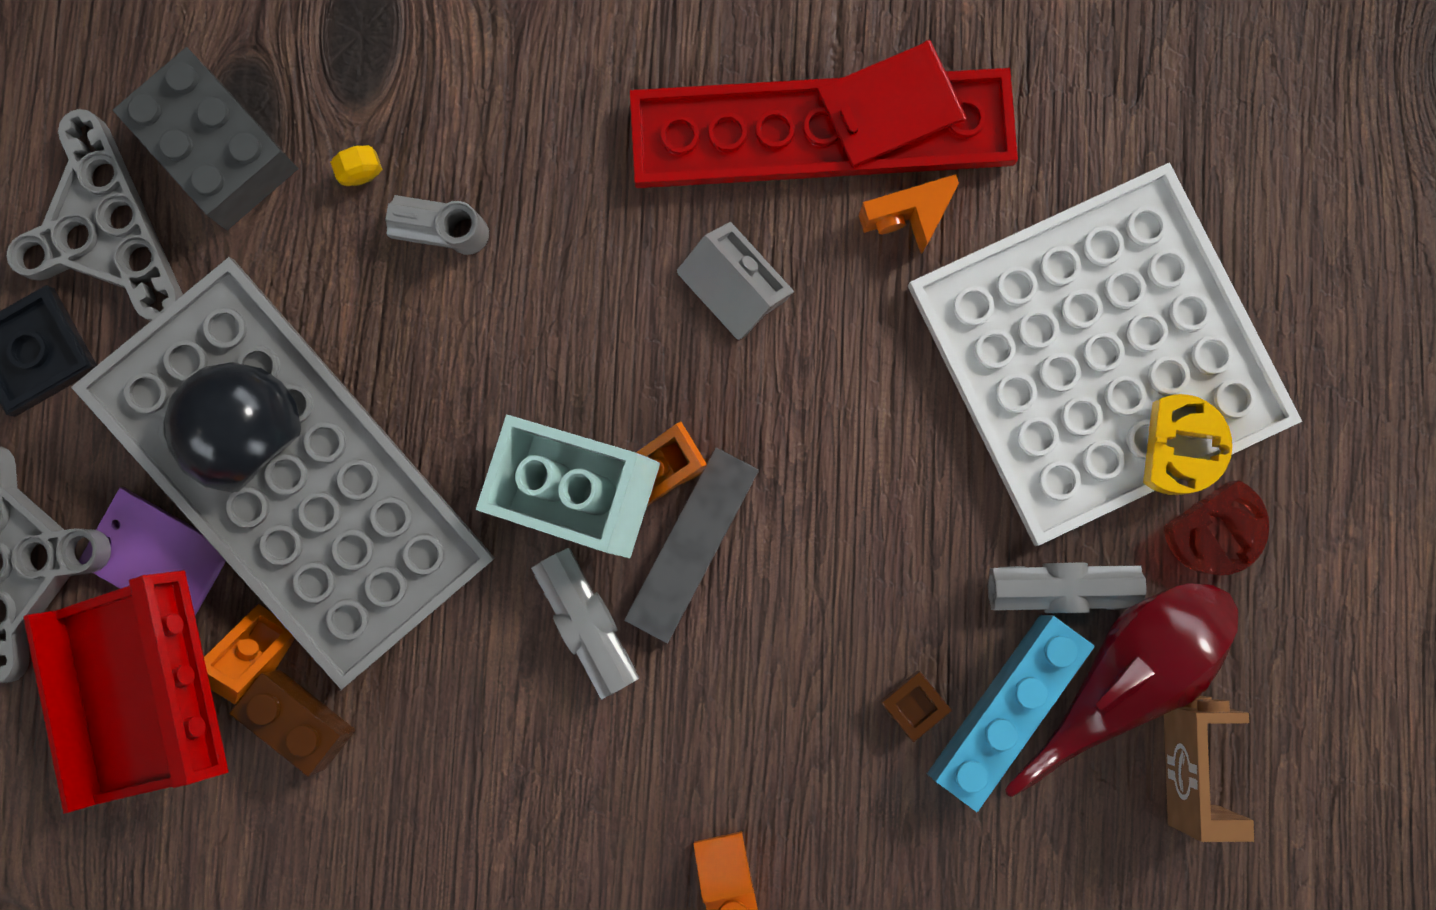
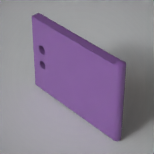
[79,487,226,616]

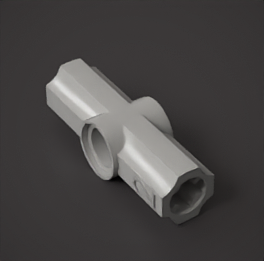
[531,548,639,700]
[988,563,1146,613]

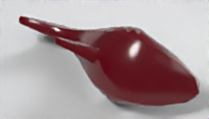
[1005,583,1238,797]

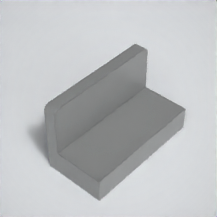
[677,222,794,340]

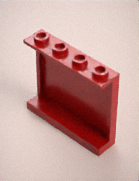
[23,570,229,814]

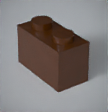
[229,670,356,777]

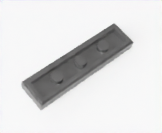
[624,448,759,644]

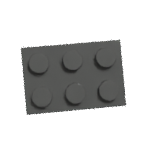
[113,47,299,231]

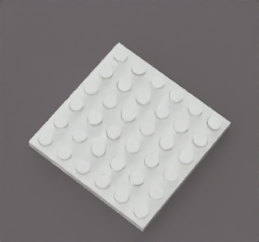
[908,162,1302,546]

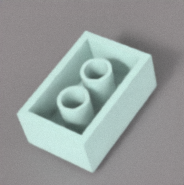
[476,414,660,558]

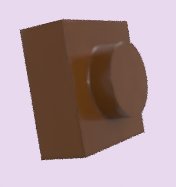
[880,670,952,742]

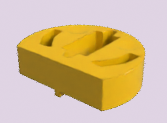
[1143,394,1232,495]

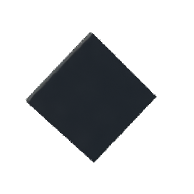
[0,285,97,417]

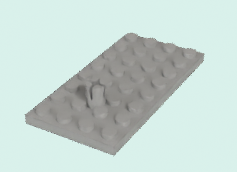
[71,257,495,690]

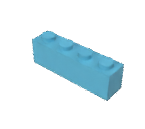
[927,615,1095,812]

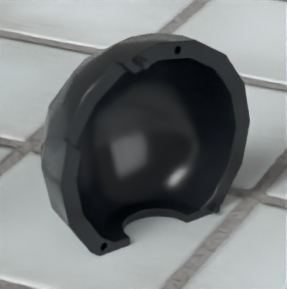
[163,362,301,493]

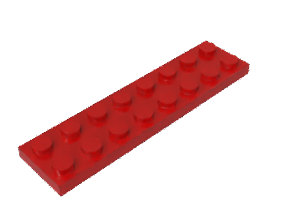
[630,68,1018,188]

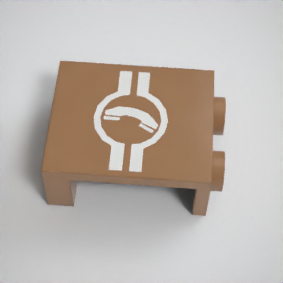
[1164,696,1254,842]

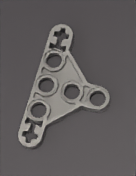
[6,109,183,321]
[0,446,111,683]

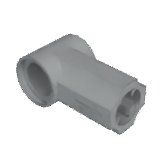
[385,195,489,255]

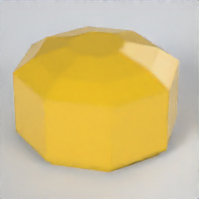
[330,145,383,186]

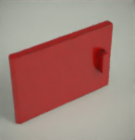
[817,40,967,168]

